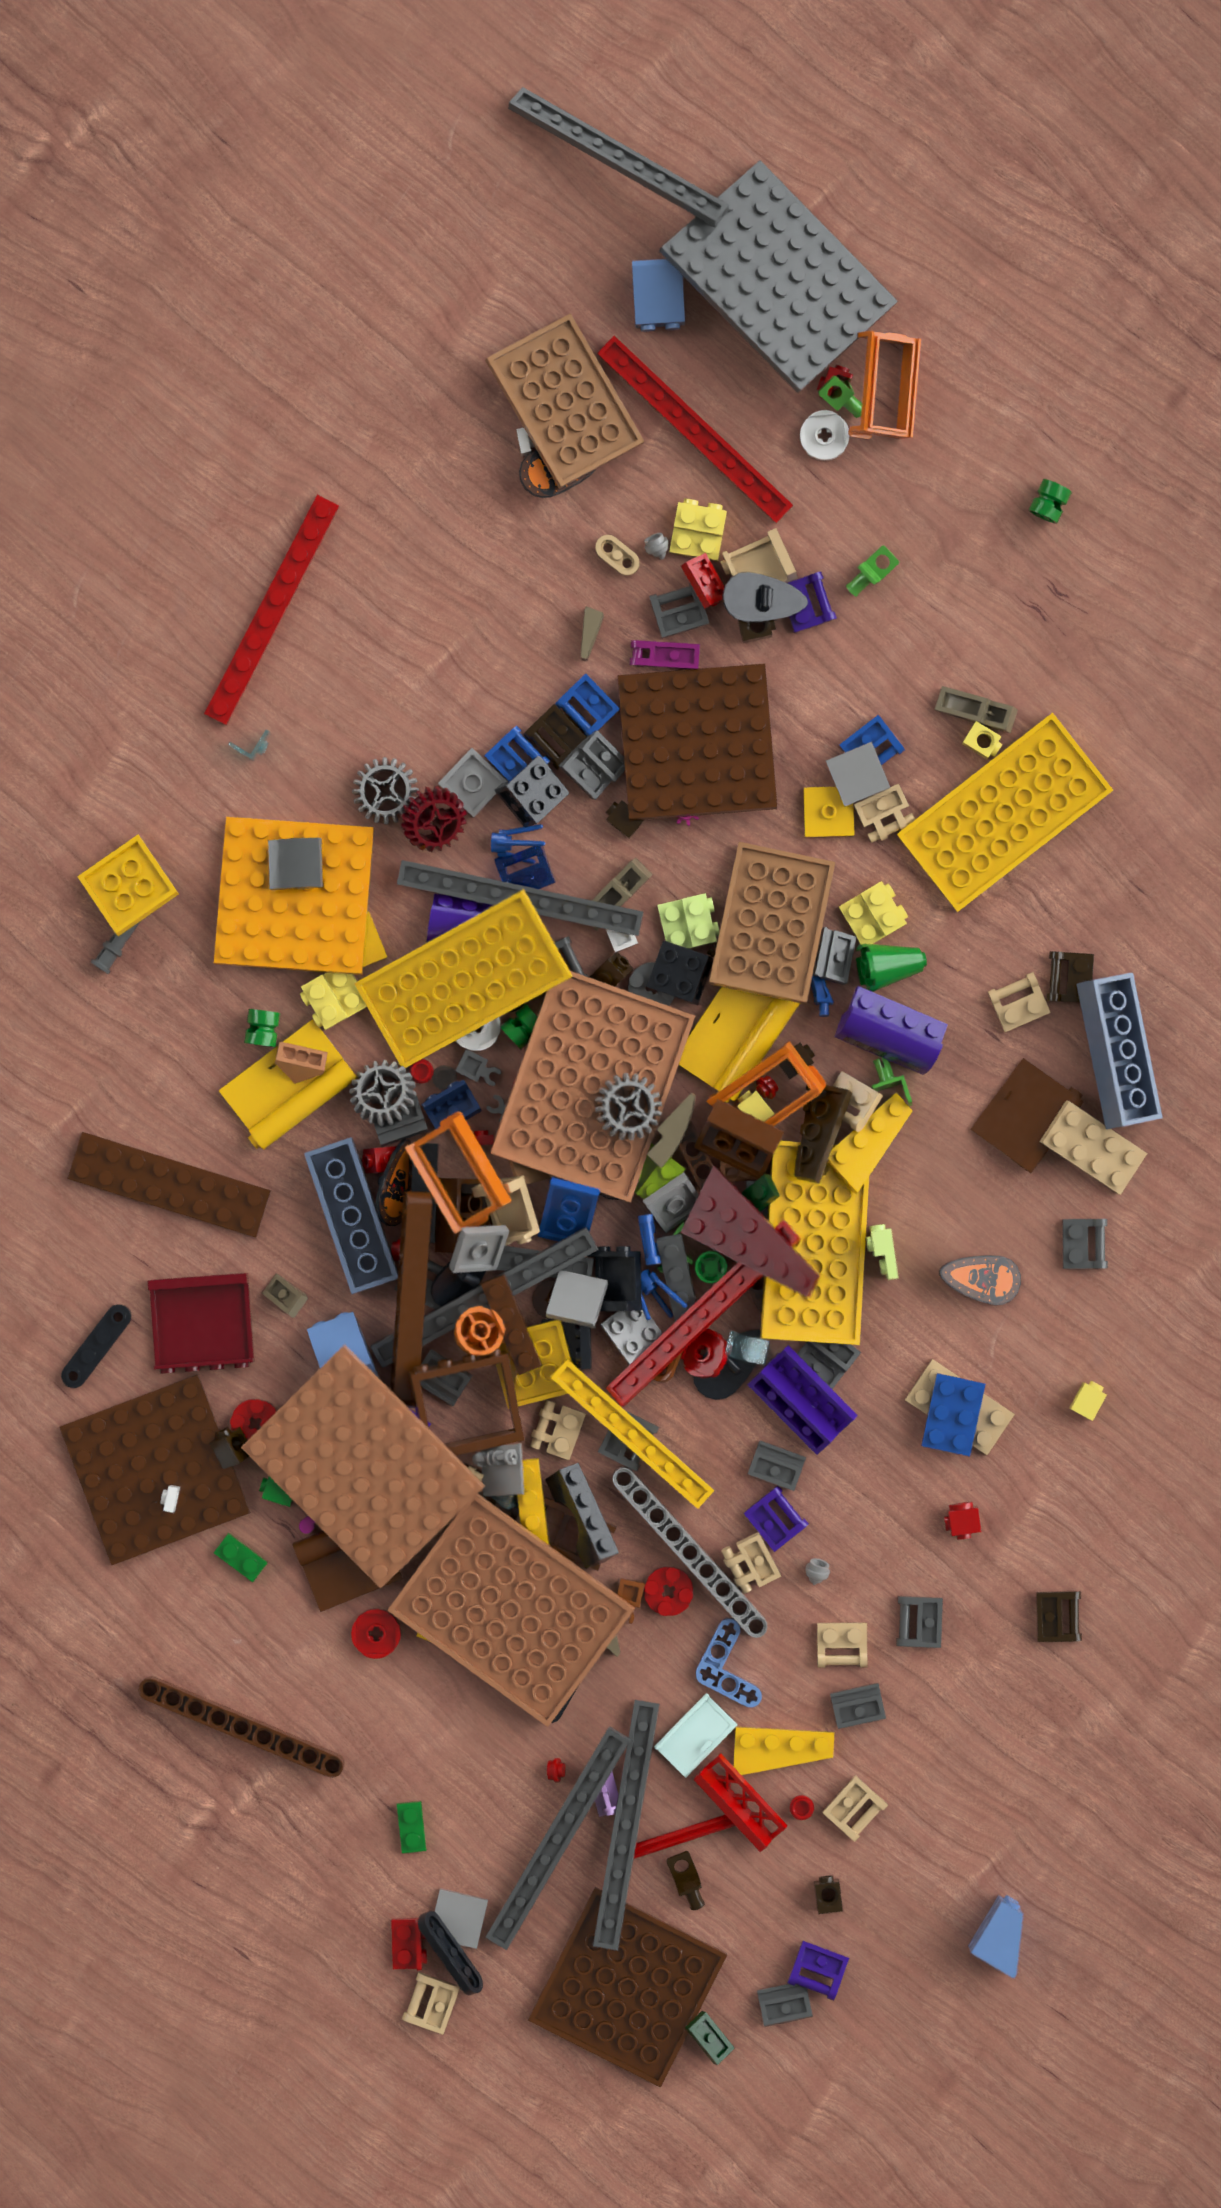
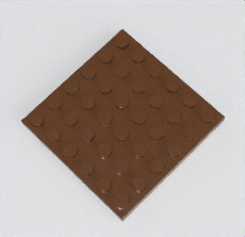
[618,664,778,821]
[59,1374,251,1566]
[528,1887,727,2088]

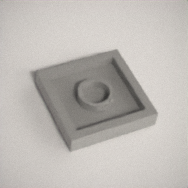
[826,742,891,806]
[438,748,507,817]
[643,1172,699,1233]
[449,1225,509,1273]
[546,1270,608,1328]
[435,1888,488,1949]

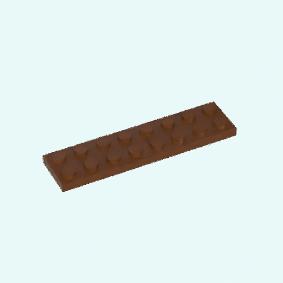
[67,1132,271,1238]

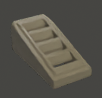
[581,606,604,661]

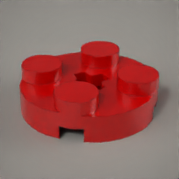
[681,1328,730,1378]
[230,1399,277,1440]
[644,1566,693,1616]
[351,1608,401,1659]

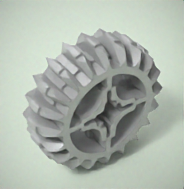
[352,757,419,824]
[350,1060,417,1126]
[595,1073,662,1140]

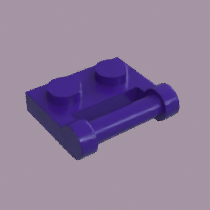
[788,572,837,633]
[744,1486,809,1552]
[787,1941,849,2001]

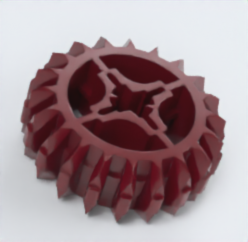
[400,785,467,852]

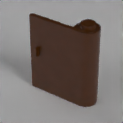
[971,1058,1084,1173]
[292,1531,403,1612]

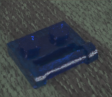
[494,846,556,889]

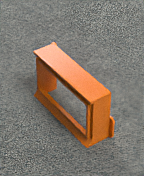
[848,331,921,439]
[706,1041,826,1126]
[405,1112,512,1234]

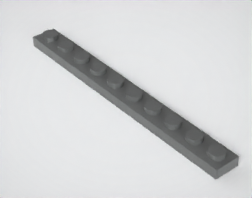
[508,87,729,227]
[397,860,644,936]
[370,1227,598,1368]
[593,1700,660,1950]
[486,1727,631,1950]

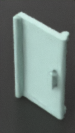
[654,1693,738,1778]

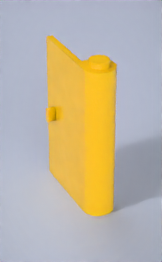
[679,987,800,1103]
[218,1019,358,1150]

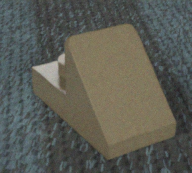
[262,1273,308,1318]

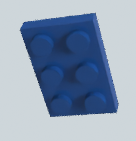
[537,1177,600,1242]
[921,1373,986,1456]

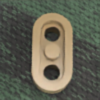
[596,535,640,576]

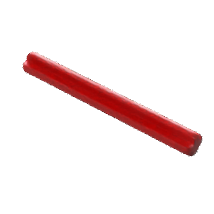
[634,1815,735,1859]

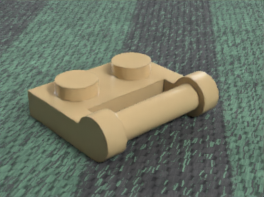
[988,972,1051,1032]
[833,1071,883,1132]
[817,1622,867,1668]
[822,1775,888,1842]
[402,1972,460,2035]

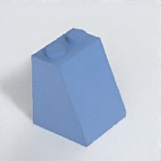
[632,259,685,332]
[307,1312,380,1379]
[968,1895,1023,1978]

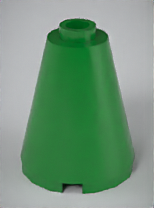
[856,943,927,992]

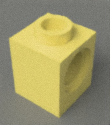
[962,721,1002,759]
[737,1090,774,1122]
[1069,1381,1107,1421]

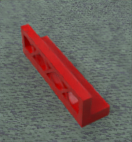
[693,1753,788,1852]

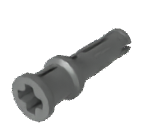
[91,922,140,975]

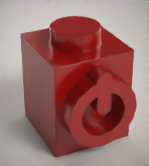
[944,1502,982,1540]

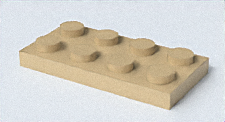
[1040,1100,1147,1195]
[905,1359,1015,1455]

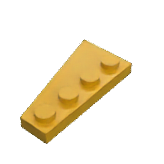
[827,1092,912,1194]
[733,1726,834,1775]

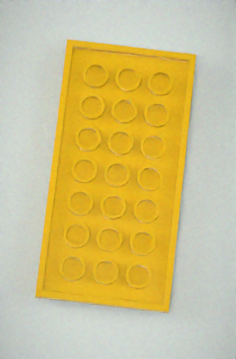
[897,713,1113,912]
[354,889,572,1068]
[760,1141,869,1345]

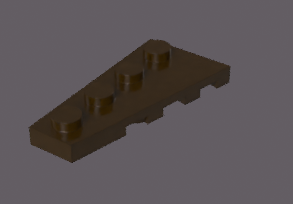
[794,1084,852,1184]

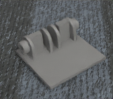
[600,1311,663,1364]
[472,1444,524,1497]

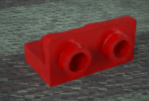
[681,553,724,609]
[391,1918,427,1971]

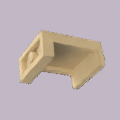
[720,528,798,583]
[472,1176,540,1246]

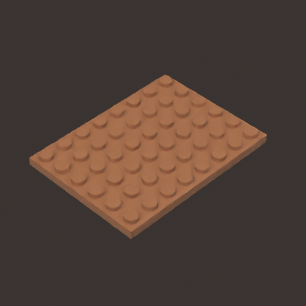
[490,971,695,1203]
[241,1345,485,1588]
[388,1494,635,1727]

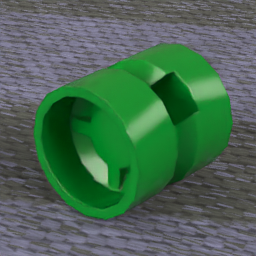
[1028,479,1072,524]
[500,1004,537,1050]
[244,1009,280,1047]
[695,1251,727,1283]

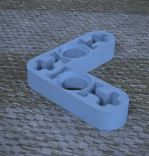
[696,1618,762,1708]

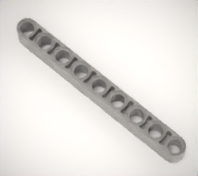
[613,1466,767,1638]

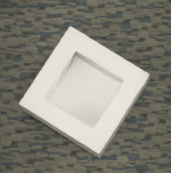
[516,428,535,456]
[606,929,638,953]
[160,1485,180,1513]

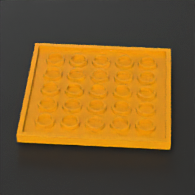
[214,817,374,975]

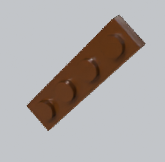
[481,1274,543,1375]

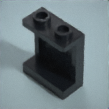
[587,1246,642,1311]

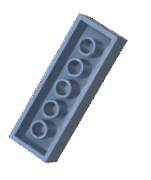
[1076,972,1163,1130]
[304,1137,398,1294]

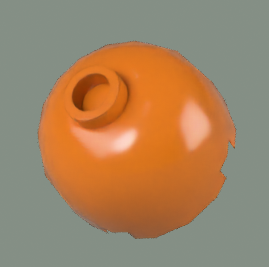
[454,1306,505,1357]

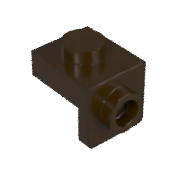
[590,952,633,987]

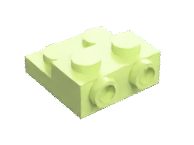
[657,893,720,949]
[866,1224,898,1280]

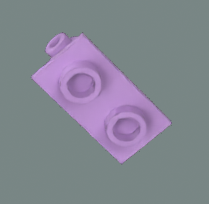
[595,1772,619,1817]

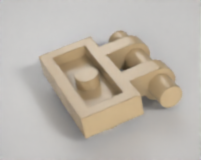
[854,784,915,843]
[530,1400,586,1460]
[721,1532,781,1594]

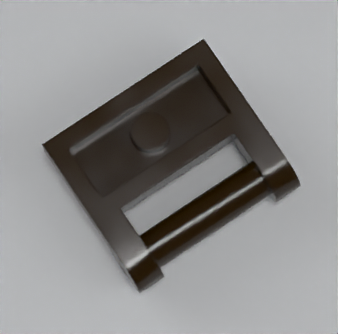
[523,704,587,770]
[1047,951,1094,1003]
[1036,1591,1082,1642]

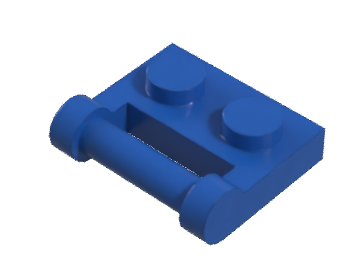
[555,674,620,737]
[839,714,905,765]
[484,725,551,781]
[638,1214,661,1265]

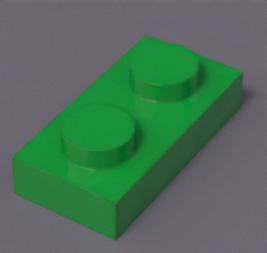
[214,1533,268,1582]
[397,1801,427,1853]

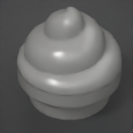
[644,533,669,559]
[805,1558,830,1585]

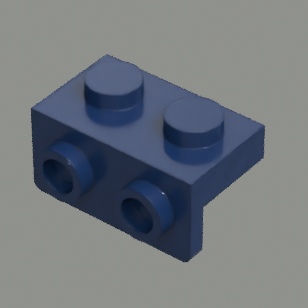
[421,1080,482,1136]

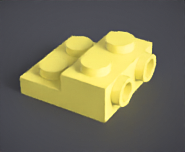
[669,499,727,562]
[839,881,908,944]
[300,972,367,1030]

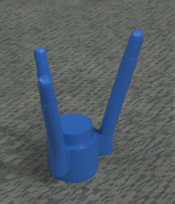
[491,824,546,864]
[641,1269,687,1320]

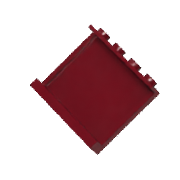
[148,1273,255,1374]

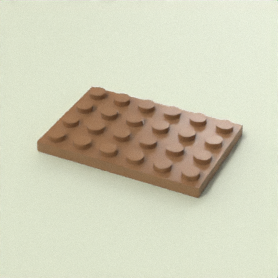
[485,313,645,489]
[709,842,835,1005]

